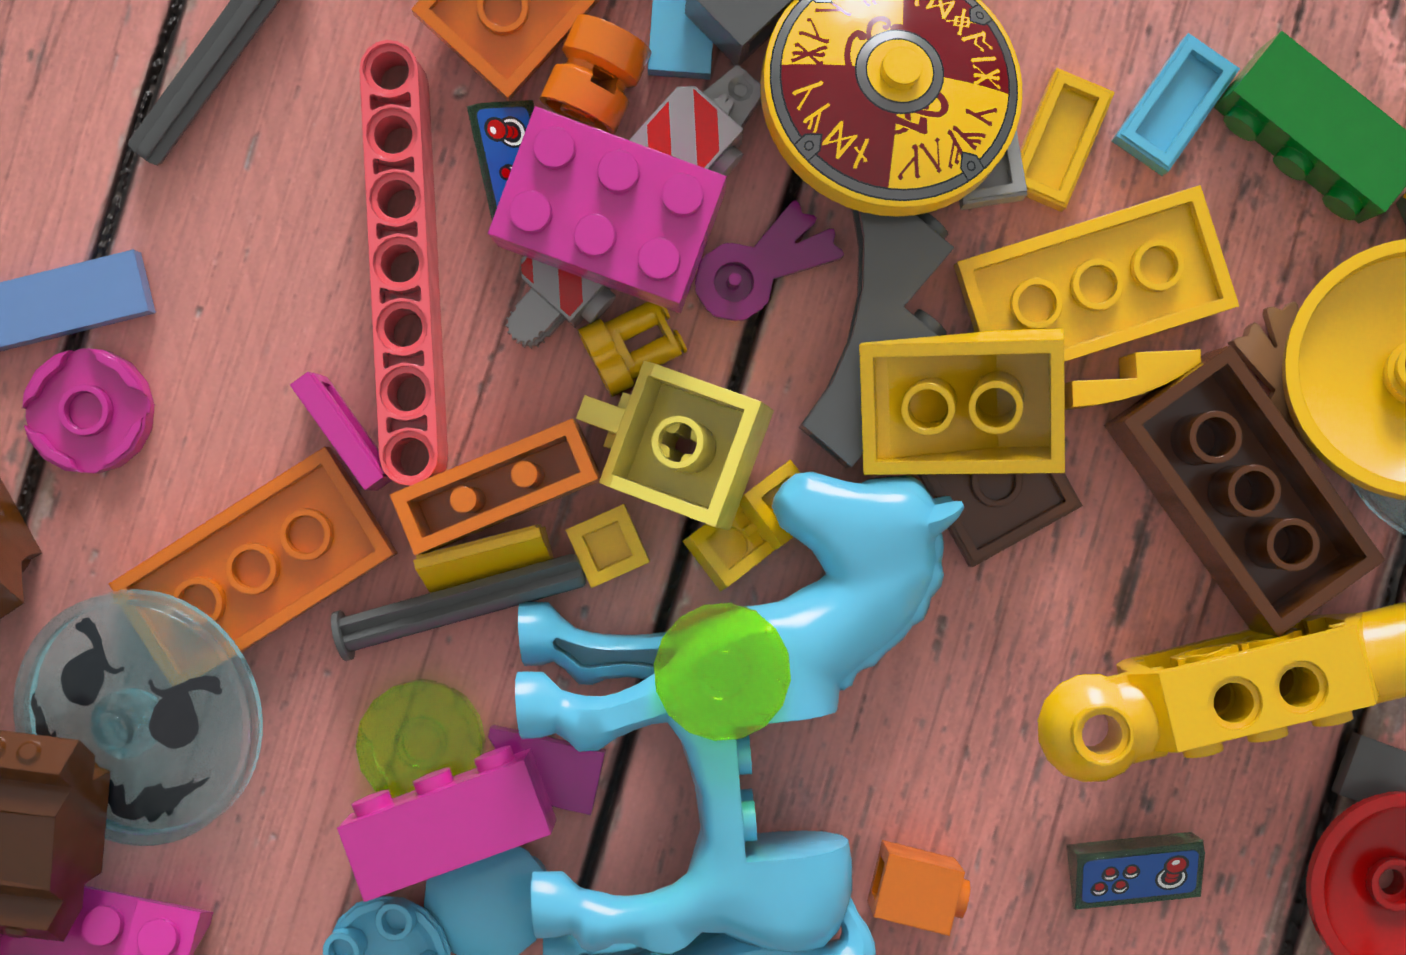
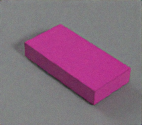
[290,372,392,491]

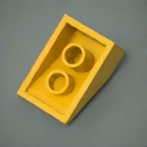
[859,329,1065,475]

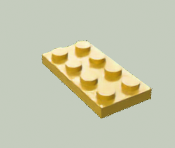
[953,185,1239,362]

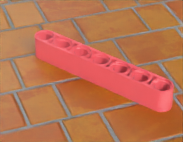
[359,40,448,486]

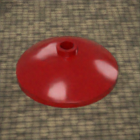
[1306,791,1406,955]

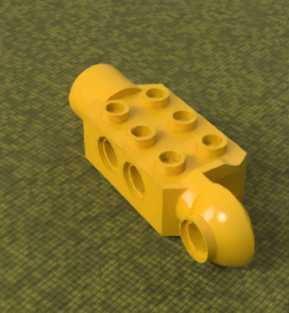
[1037,602,1406,782]

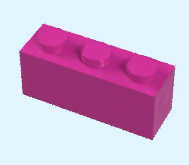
[337,745,557,902]

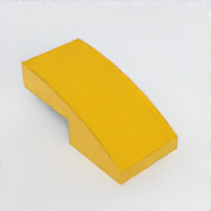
[1065,349,1201,410]
[682,459,801,591]

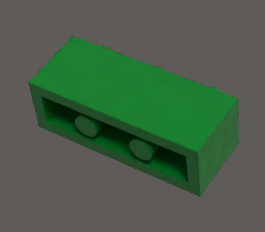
[1214,31,1406,224]

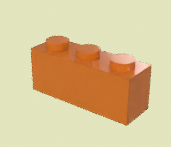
[389,418,601,555]

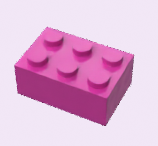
[488,106,727,313]

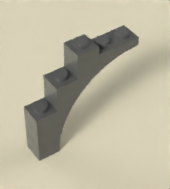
[799,209,954,468]

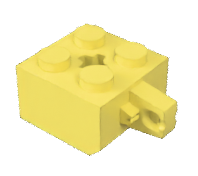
[576,361,774,530]

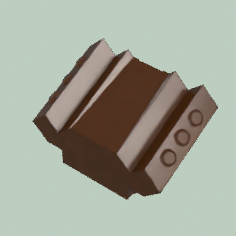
[0,730,111,942]

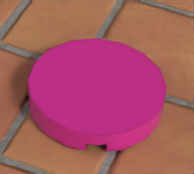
[22,348,155,474]

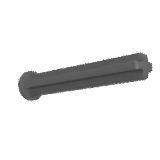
[128,0,280,166]
[331,554,586,661]

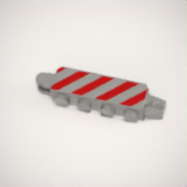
[505,64,761,349]

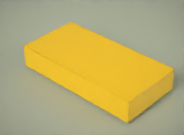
[1020,68,1115,212]

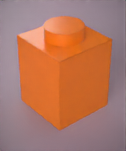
[867,840,970,936]

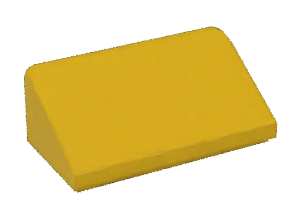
[413,524,554,593]

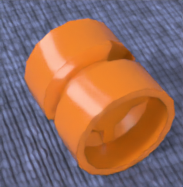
[539,14,652,135]

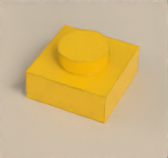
[566,504,650,588]

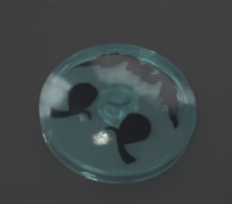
[13,589,263,846]

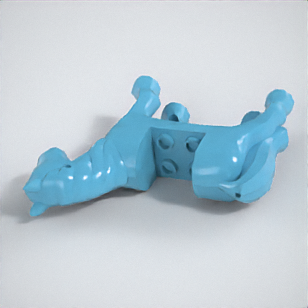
[515,472,965,955]

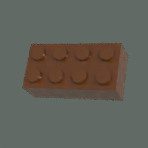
[1104,345,1385,637]

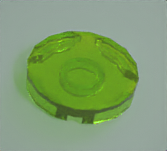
[654,602,791,741]
[355,679,485,798]

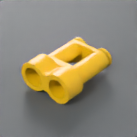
[577,301,687,397]

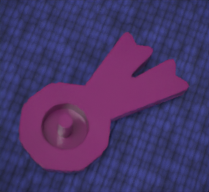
[695,200,844,321]

